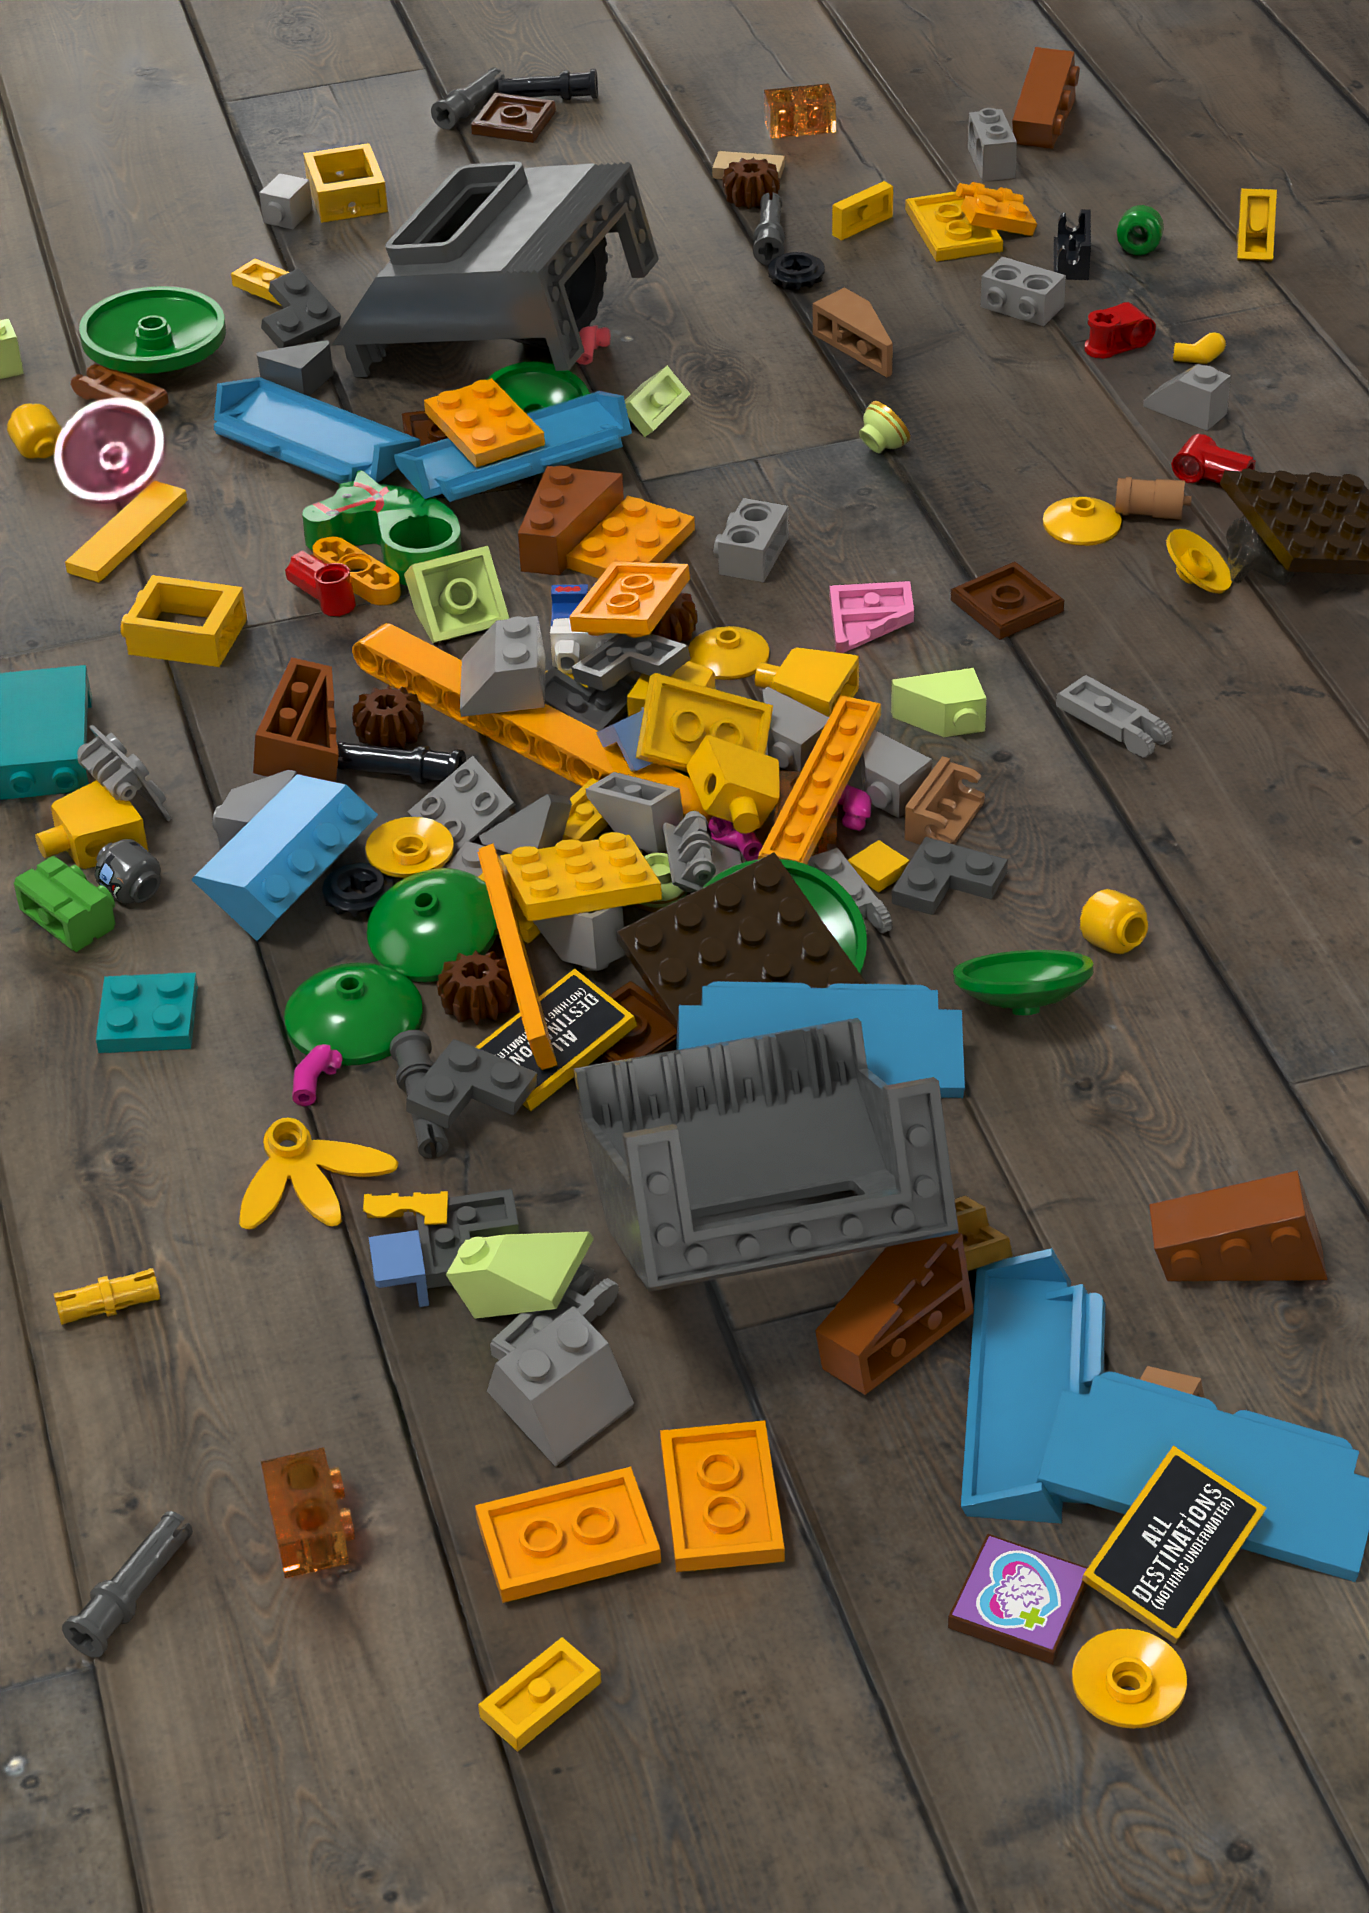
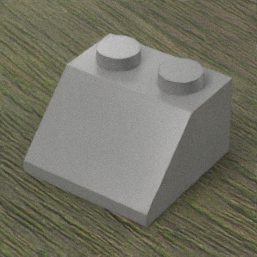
[460,616,545,717]
[487,1306,634,1467]

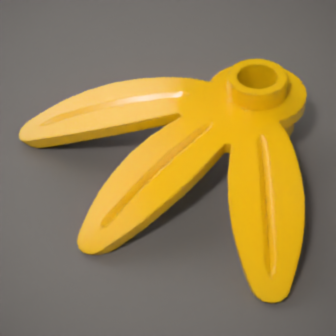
[239,1118,399,1230]

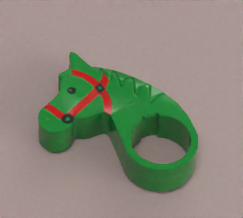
[302,470,462,586]

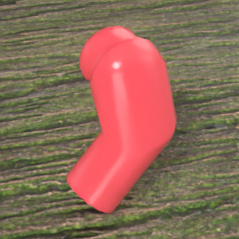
[576,325,611,365]

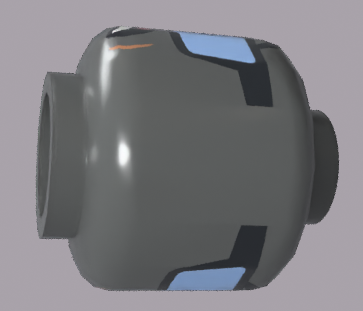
[94,839,161,904]

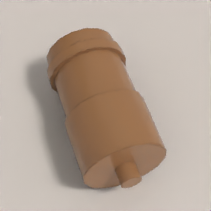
[1115,476,1192,520]

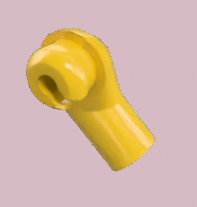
[1173,332,1226,364]

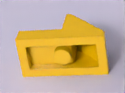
[1237,188,1277,261]

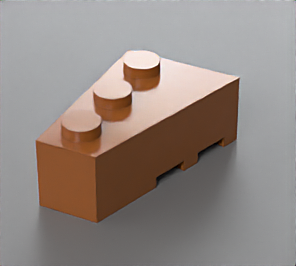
[1012,47,1080,149]
[518,466,624,576]
[253,657,338,782]
[1149,1170,1328,1281]
[815,1232,974,1395]

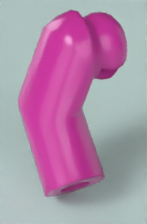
[837,785,872,831]
[708,816,763,861]
[292,1044,343,1106]

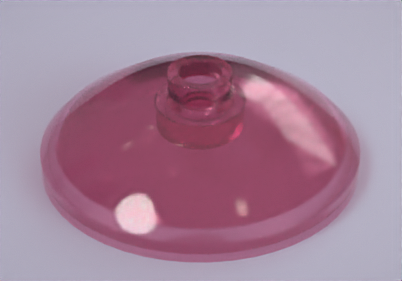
[54,398,166,504]

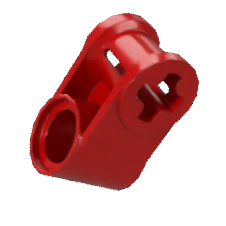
[1084,302,1156,359]

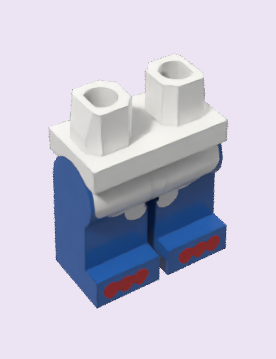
[550,584,618,673]

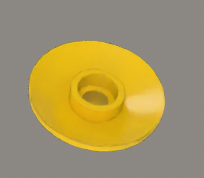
[1043,497,1122,546]
[1166,529,1232,593]
[688,626,769,680]
[366,817,454,878]
[1072,1629,1187,1729]

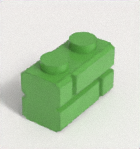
[14,856,116,952]

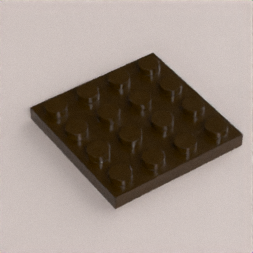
[1220,469,1369,575]
[617,852,867,1030]

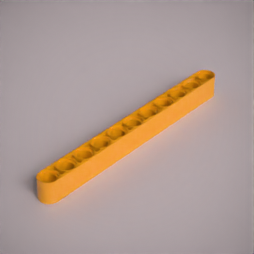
[352,623,713,824]

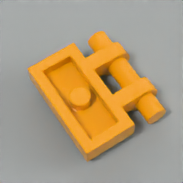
[956,182,1038,236]

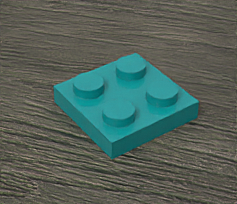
[96,972,198,1053]

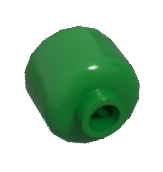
[1116,205,1164,256]

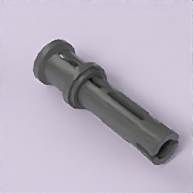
[431,68,505,129]
[753,193,785,265]
[389,1030,449,1158]
[62,1511,193,1658]

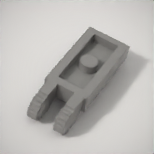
[1056,675,1173,758]
[807,848,893,935]
[490,1264,619,1360]

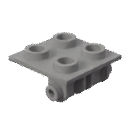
[77,724,171,821]
[407,756,516,861]
[663,811,741,893]

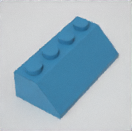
[191,774,378,941]

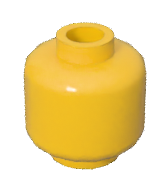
[7,403,63,459]
[1080,889,1148,954]

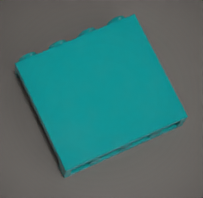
[0,665,92,800]

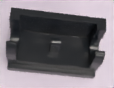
[1053,209,1091,280]

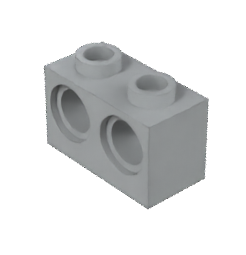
[968,108,1017,182]
[980,256,1066,326]
[713,498,788,582]

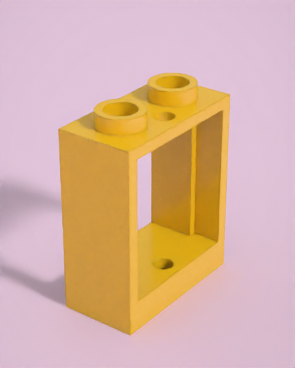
[303,143,388,223]
[121,575,247,667]

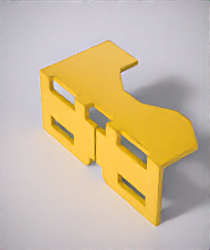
[363,1191,449,1225]

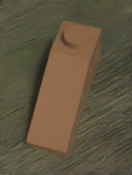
[813,287,893,378]

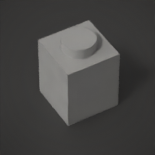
[259,173,313,229]

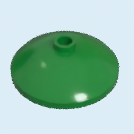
[488,362,590,414]
[367,868,498,982]
[953,950,1094,1015]
[284,962,423,1066]

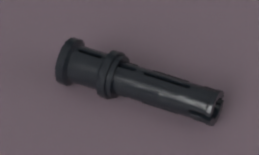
[499,69,598,100]
[337,742,466,784]

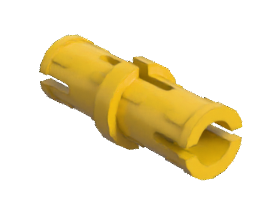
[53,1268,161,1325]

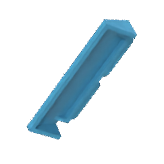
[213,377,421,484]
[394,391,632,502]
[677,981,965,1098]
[961,1248,1106,1524]
[1036,1372,1369,1582]

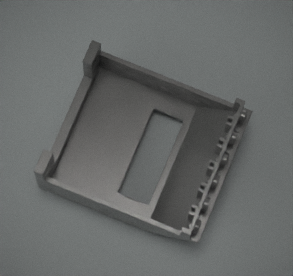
[331,161,659,377]
[573,1018,959,1292]

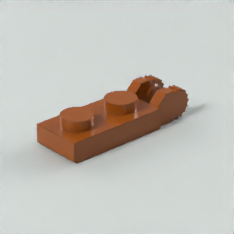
[70,364,169,420]

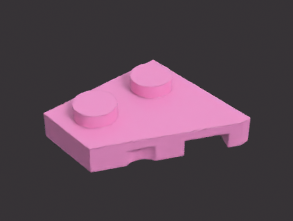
[829,581,914,653]

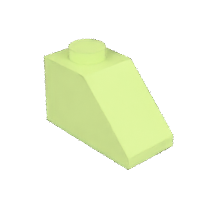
[891,668,986,737]

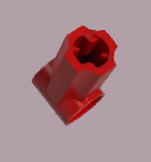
[1171,434,1256,484]
[285,551,356,616]

